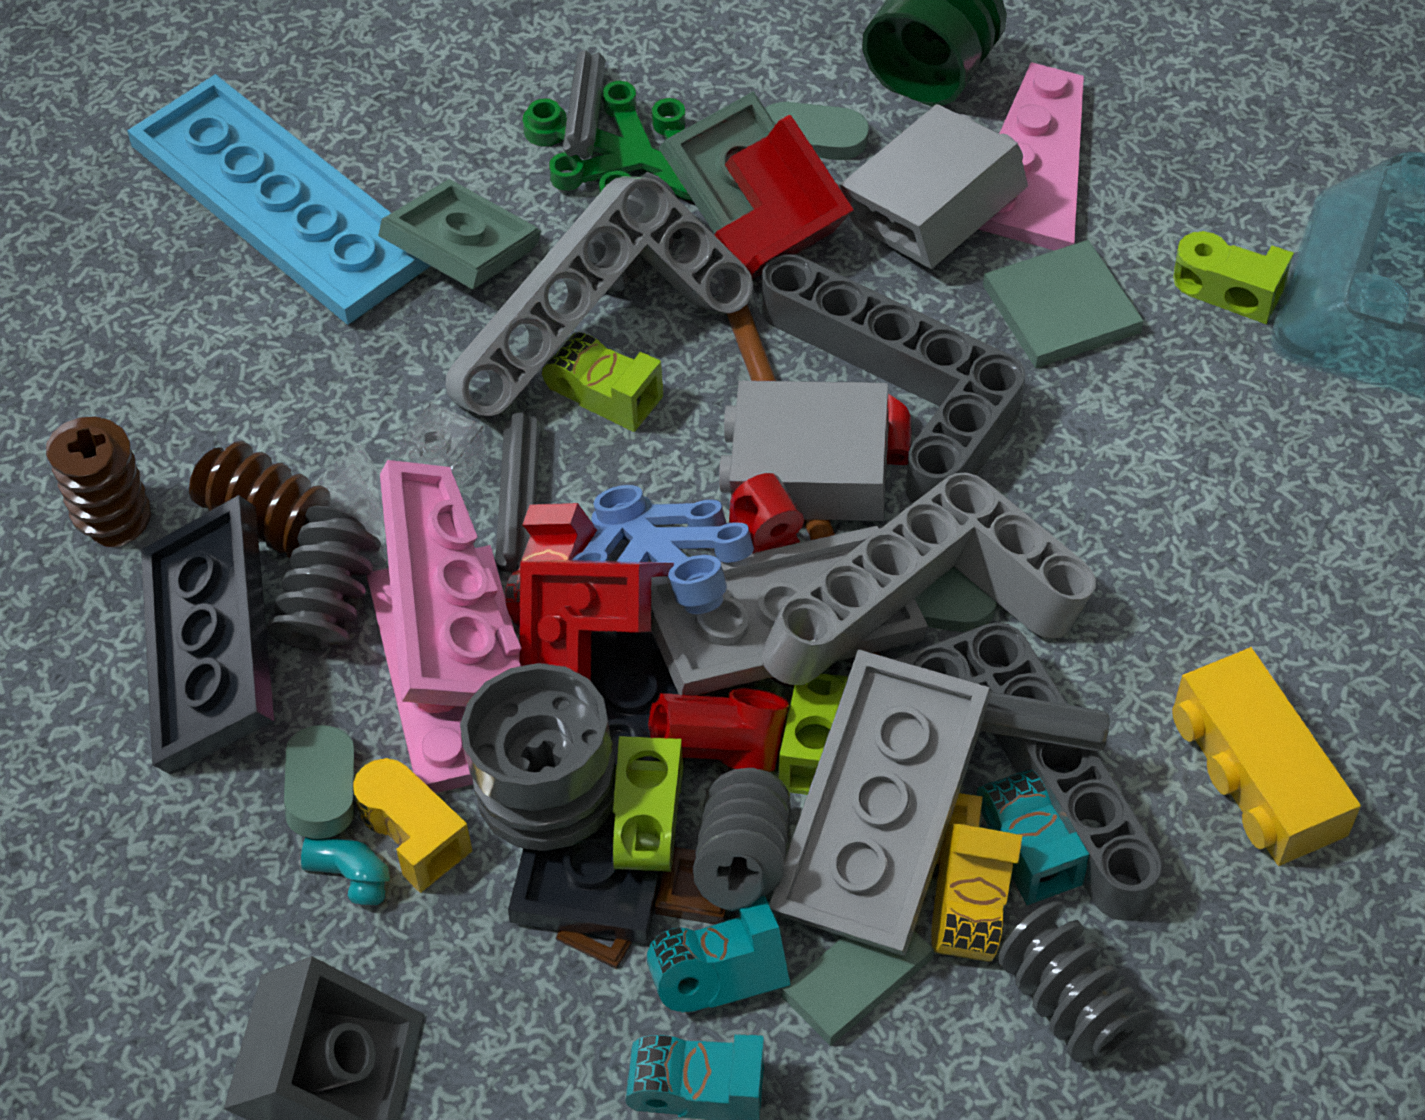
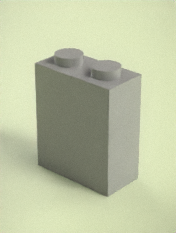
[840,104,1028,269]
[719,381,889,521]

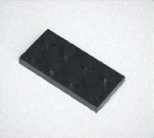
[141,495,274,774]

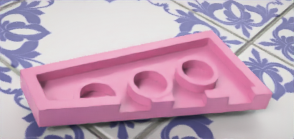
[978,62,1084,251]

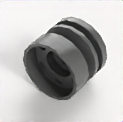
[460,663,616,851]

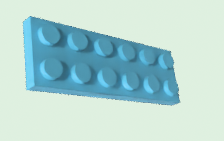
[127,74,430,325]

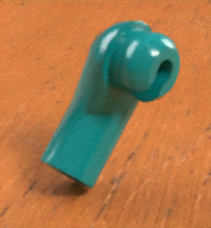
[301,837,390,905]

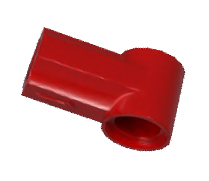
[648,688,789,772]

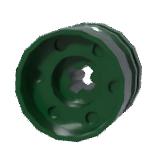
[862,0,1007,107]

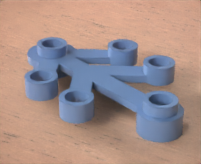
[572,485,754,614]

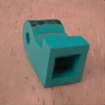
[977,769,1089,905]
[647,896,790,1013]
[625,1034,765,1120]

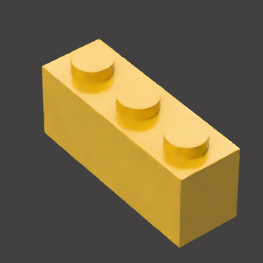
[1172,647,1361,866]

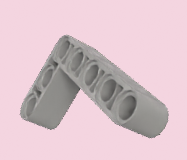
[445,176,753,416]
[762,473,1096,685]

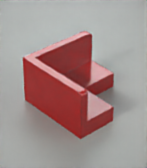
[714,115,854,280]
[519,560,674,681]

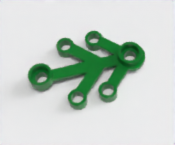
[522,81,693,201]

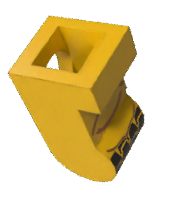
[353,758,473,893]
[931,823,1023,962]

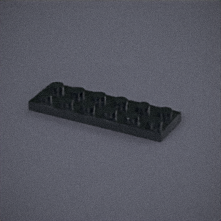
[508,631,699,944]

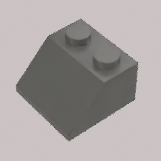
[224,956,424,1120]

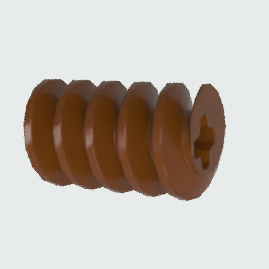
[46,416,151,547]
[189,441,331,558]

